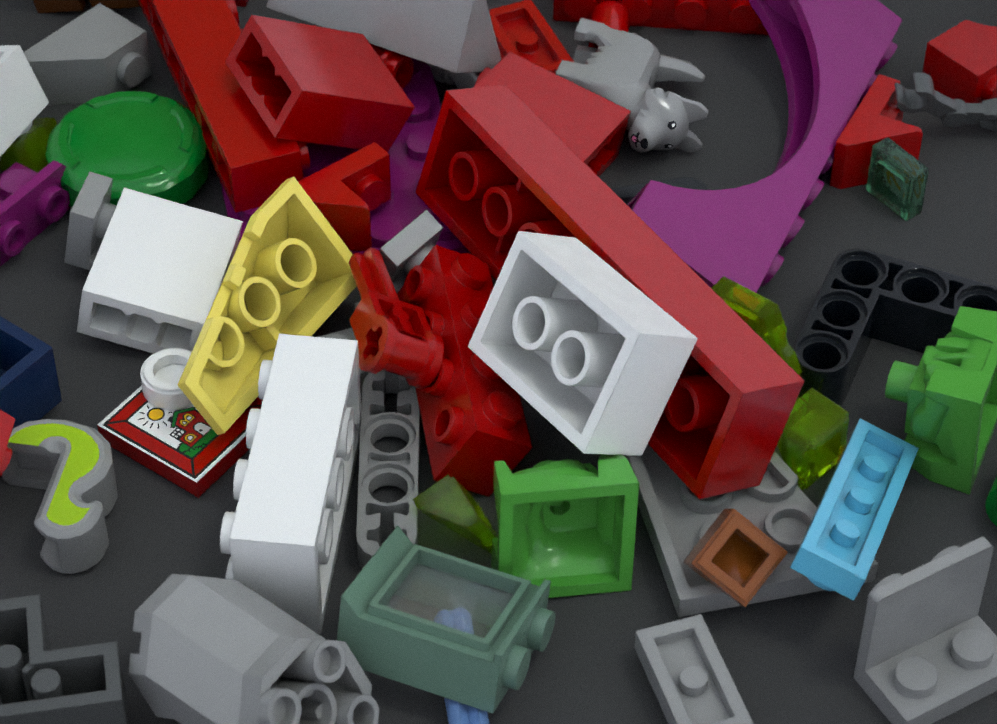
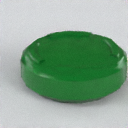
[45,91,210,208]

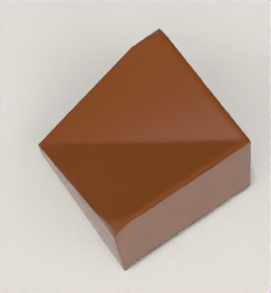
[683,508,788,607]

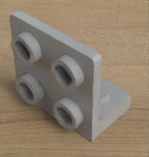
[853,537,997,724]

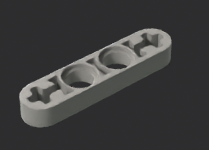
[356,370,420,569]

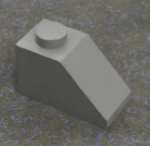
[24,3,152,105]

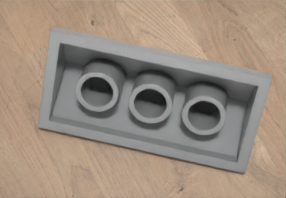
[266,0,501,73]

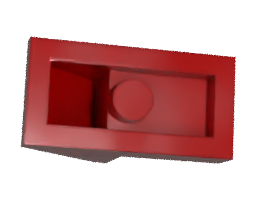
[830,74,923,189]
[298,142,391,251]

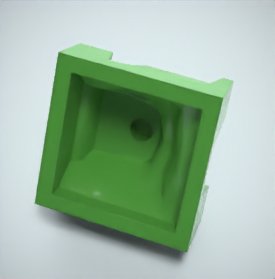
[885,306,997,495]
[491,454,639,598]

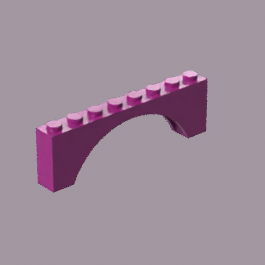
[627,0,903,323]

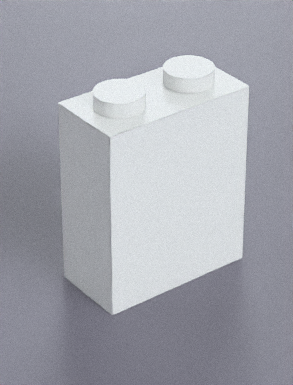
[76,188,243,354]

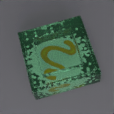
[866,137,929,221]

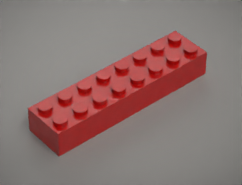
[415,84,804,500]

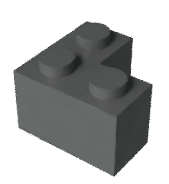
[0,594,129,724]

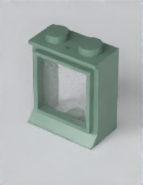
[337,525,556,714]

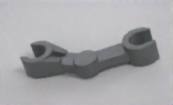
[894,72,997,132]

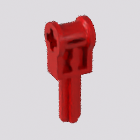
[349,247,444,389]

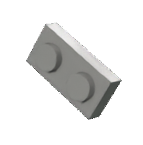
[634,614,754,724]

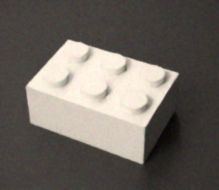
[468,231,698,456]

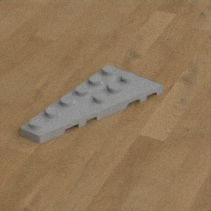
[623,444,878,617]

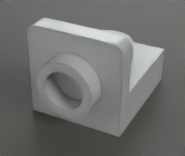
[64,171,117,270]
[380,209,443,293]

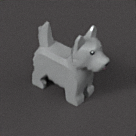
[556,18,709,153]

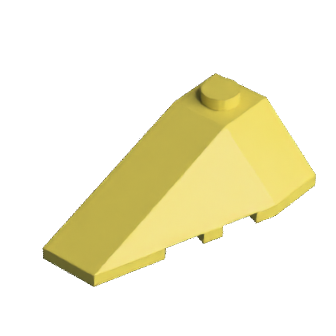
[178,176,357,435]

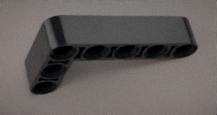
[791,249,997,416]

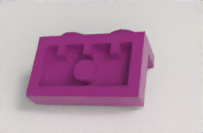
[0,160,71,266]

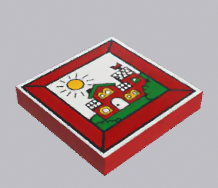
[97,385,263,498]

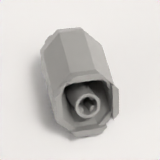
[128,574,379,724]

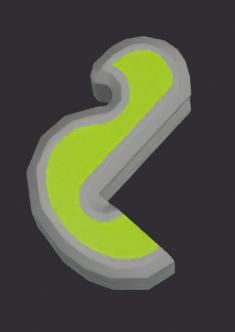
[2,419,118,574]

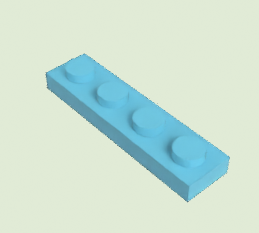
[790,419,919,601]

